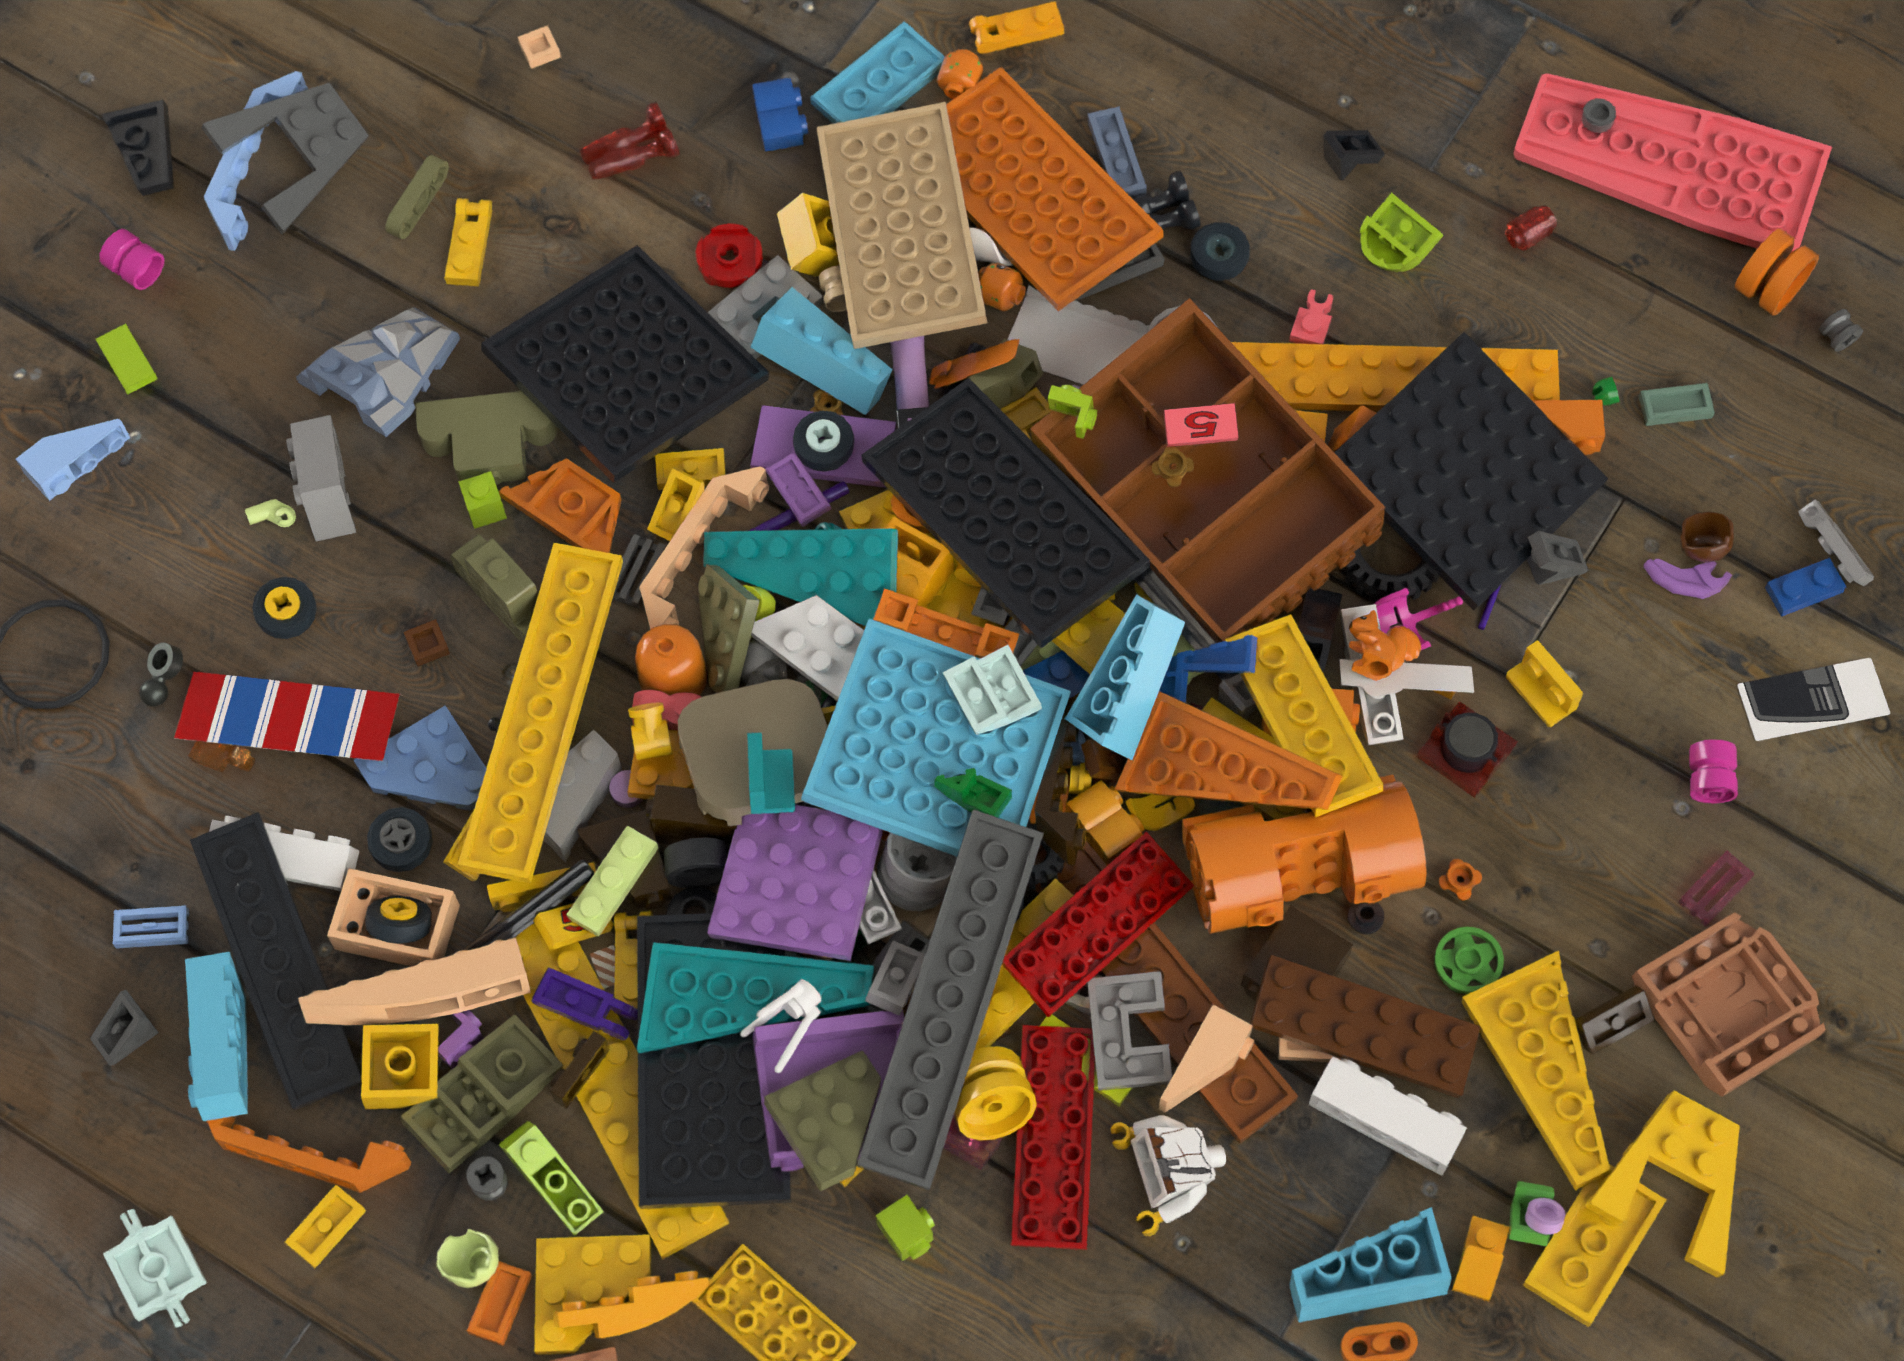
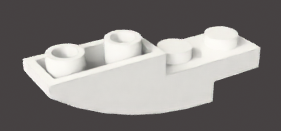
[1339,604,1404,745]

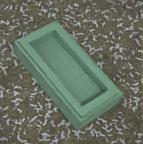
[1639,383,1715,426]

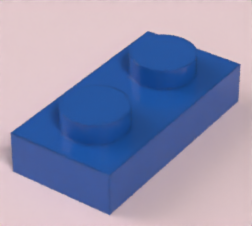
[1765,558,1846,617]

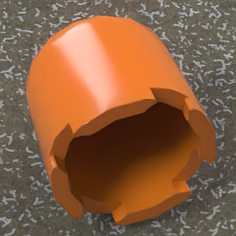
[635,624,708,696]

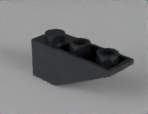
[1298,588,1342,674]

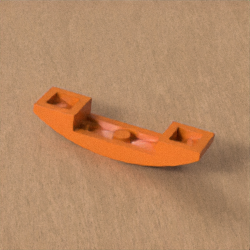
[873,588,1020,659]

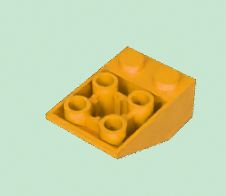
[852,517,955,630]

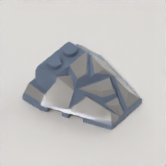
[296,307,460,437]

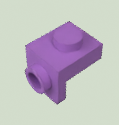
[438,1010,484,1070]

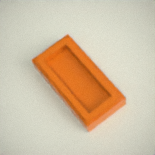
[467,1261,532,1346]

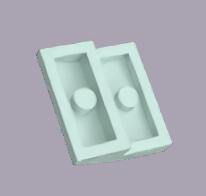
[943,645,1042,735]

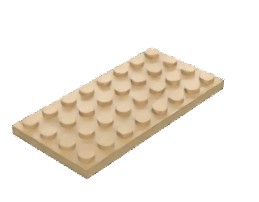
[817,102,987,349]

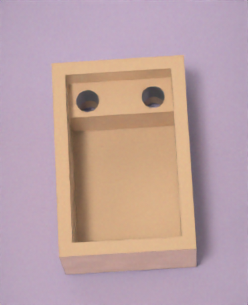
[327,868,460,967]

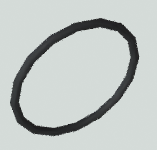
[0,600,110,709]

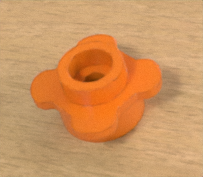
[1439,859,1482,901]

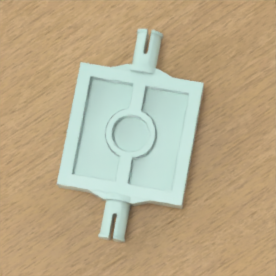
[103,1209,207,1327]

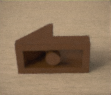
[1081,739,1128,787]

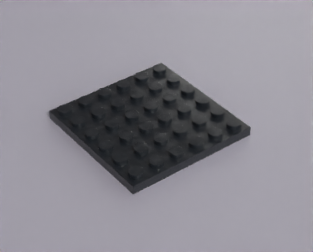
[481,245,769,483]
[1334,332,1608,611]

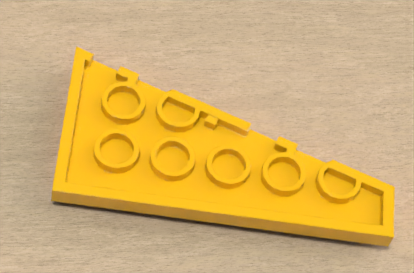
[1461,950,1610,1191]

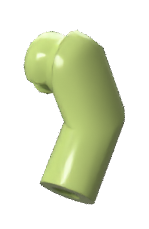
[245,499,296,527]

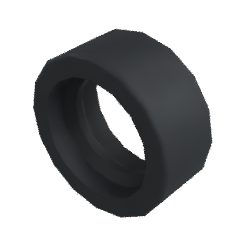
[664,837,731,888]

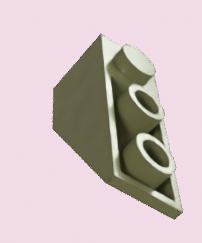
[969,338,1044,409]

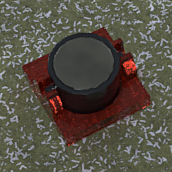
[1417,701,1518,798]

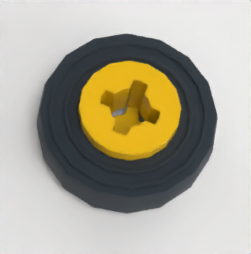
[252,577,317,639]
[365,896,432,943]

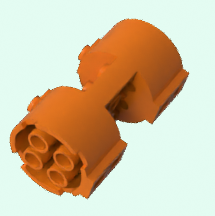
[1182,774,1426,934]

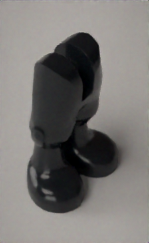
[1133,171,1201,231]

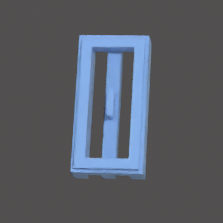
[113,905,189,948]

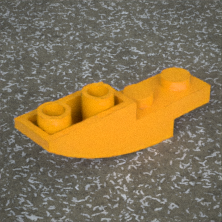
[554,1271,709,1339]

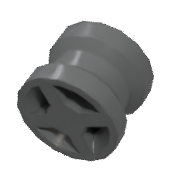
[1819,309,1863,351]
[466,1157,508,1200]

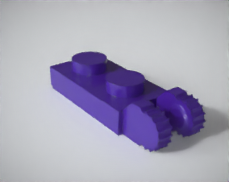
[531,968,638,1040]

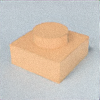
[518,26,561,69]

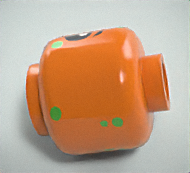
[937,49,984,99]
[978,263,1026,311]

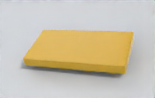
[692,1243,856,1361]

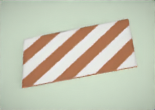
[590,945,615,989]

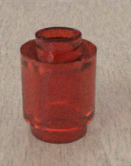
[1506,205,1557,251]

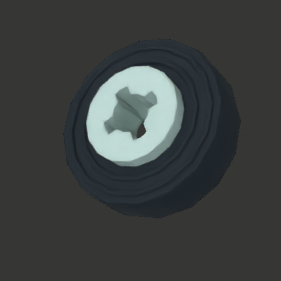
[793,410,855,472]

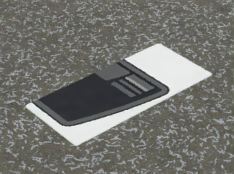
[1737,658,1890,741]

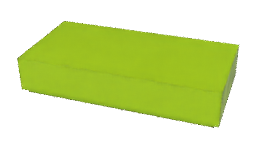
[96,324,157,395]

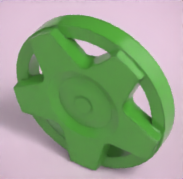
[1434,927,1504,994]

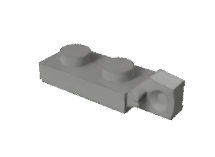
[1798,500,1874,586]

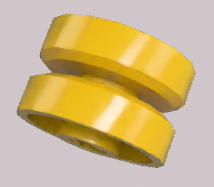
[954,1046,1037,1141]

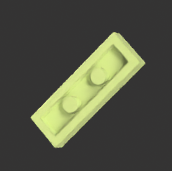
[566,826,659,937]

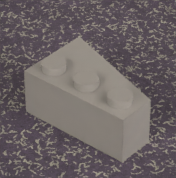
[286,415,356,541]

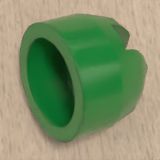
[1592,376,1620,406]

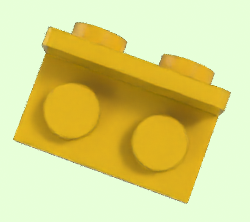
[1506,640,1583,727]

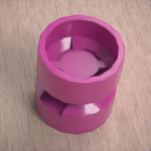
[99,229,164,290]
[1689,740,1738,804]

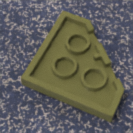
[698,564,760,693]
[764,1050,881,1191]

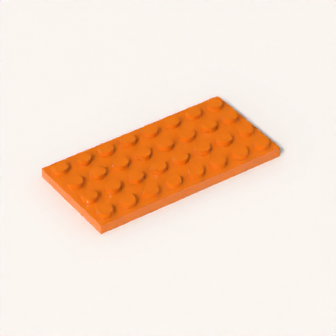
[946,67,1164,311]

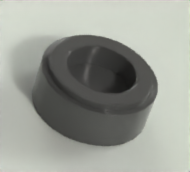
[1581,98,1616,133]

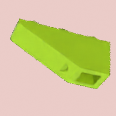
[498,1121,604,1236]

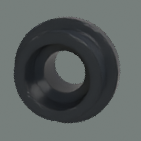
[1348,902,1385,935]

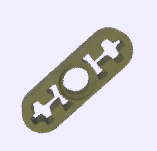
[386,155,449,240]

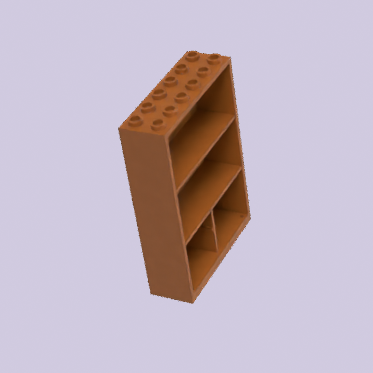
[1030,298,1385,643]

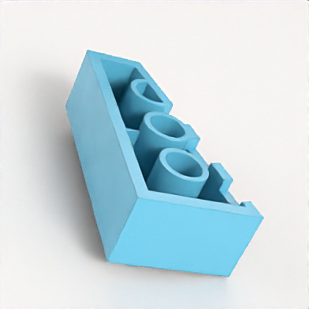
[750,287,892,415]
[1065,594,1185,760]
[185,952,248,1121]
[1289,1207,1451,1323]

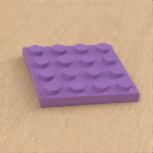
[707,805,883,961]

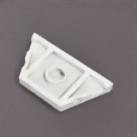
[751,595,864,701]

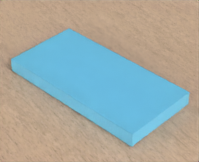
[810,21,945,124]

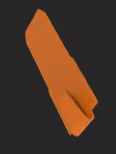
[929,339,1020,389]

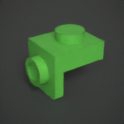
[1509,1181,1555,1246]

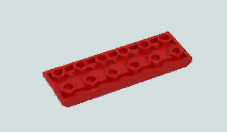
[1002,831,1195,1018]
[1011,1025,1095,1250]

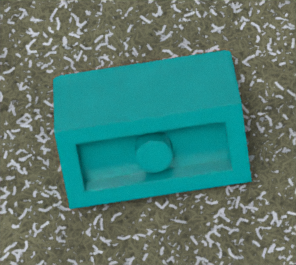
[747,732,795,814]

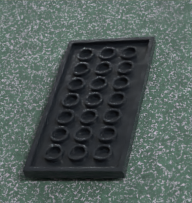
[861,378,1150,648]
[637,913,791,1209]

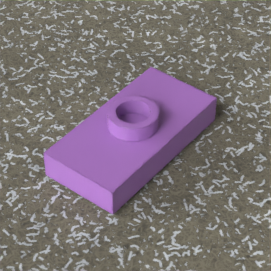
[765,451,831,527]

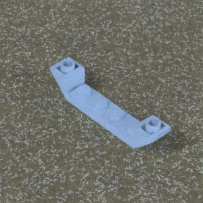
[204,71,308,251]

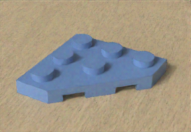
[353,706,487,811]

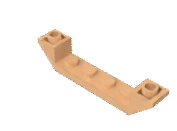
[640,466,769,629]

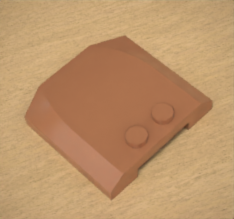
[1632,912,1826,1097]

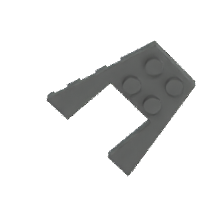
[202,83,369,235]

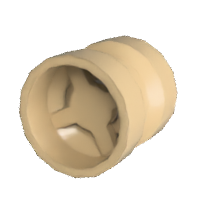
[819,266,847,312]

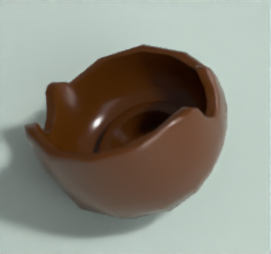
[1680,511,1734,563]

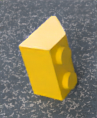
[777,193,840,276]
[361,1024,439,1109]

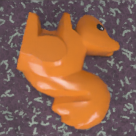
[1349,610,1421,681]

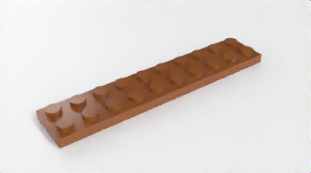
[1027,841,1298,1144]

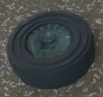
[1190,222,1250,281]

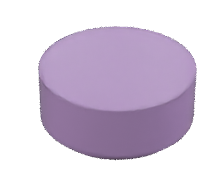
[609,770,643,808]
[1525,1198,1565,1234]

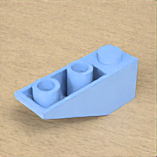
[16,419,130,501]

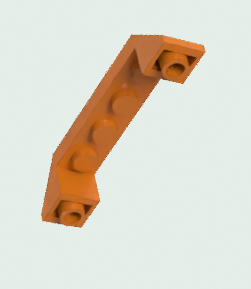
[207,1116,411,1193]

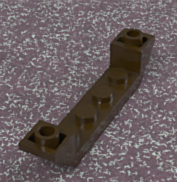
[1035,693,1086,865]

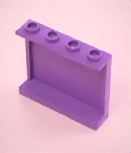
[752,1010,904,1171]

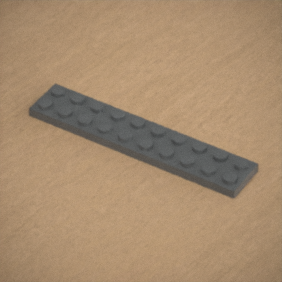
[856,809,1044,1190]

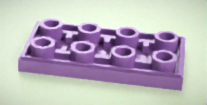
[750,405,897,488]

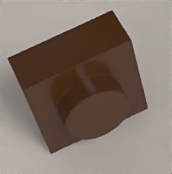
[404,619,450,667]

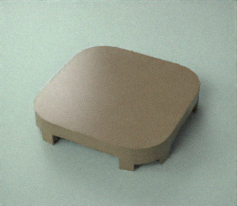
[678,679,828,826]

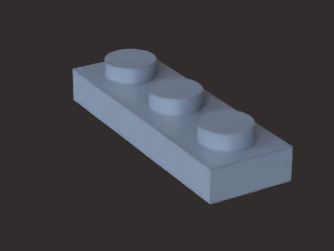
[1087,107,1146,198]

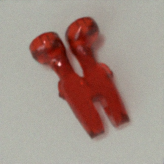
[580,102,680,180]

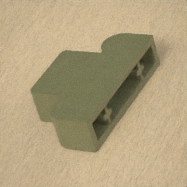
[415,391,557,485]
[450,534,538,645]

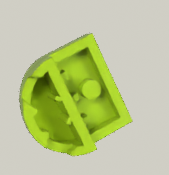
[1360,193,1443,272]

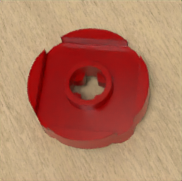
[696,223,763,288]

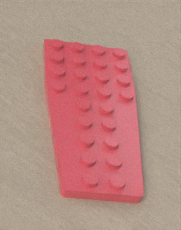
[1513,74,1832,253]

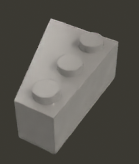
[543,730,622,863]

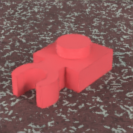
[1289,289,1333,344]

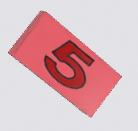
[1164,403,1238,447]

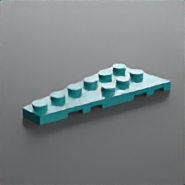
[703,528,898,626]
[637,942,874,1053]

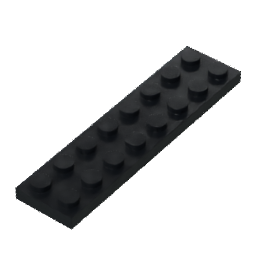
[190,812,362,1110]

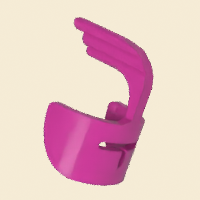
[1375,588,1463,650]

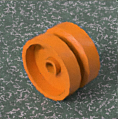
[1735,228,1819,316]

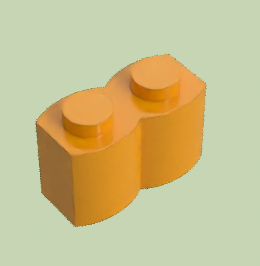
[1066,781,1144,866]

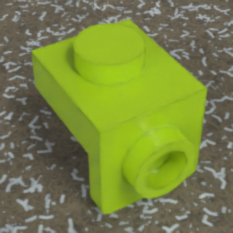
[1048,385,1098,439]

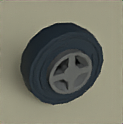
[367,807,433,872]

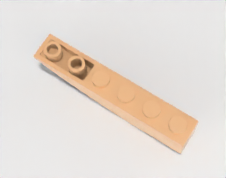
[298,938,531,1025]

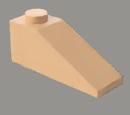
[1159,1005,1255,1113]

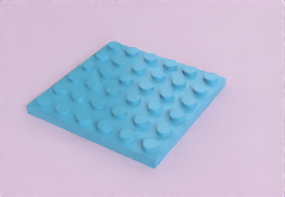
[801,618,1071,856]

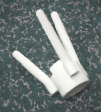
[741,979,821,1073]

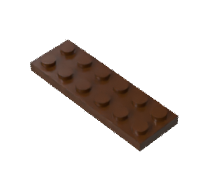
[1249,955,1481,1098]

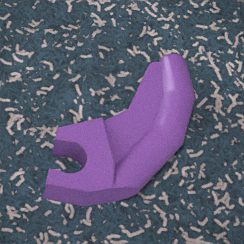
[1644,559,1732,599]

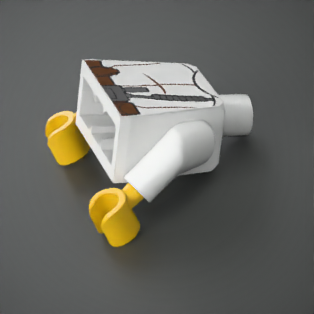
[1110,1115,1226,1236]

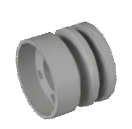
[877,833,957,911]

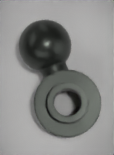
[139,643,183,707]

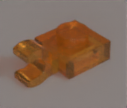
[188,741,256,773]

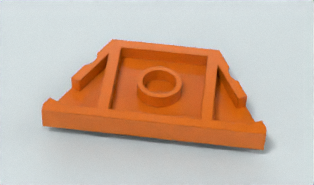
[499,458,622,553]

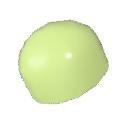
[437,1229,499,1288]

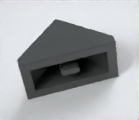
[90,990,159,1066]

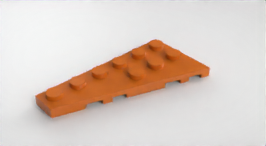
[1114,691,1343,810]

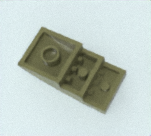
[401,1014,563,1173]

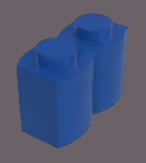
[752,78,808,152]

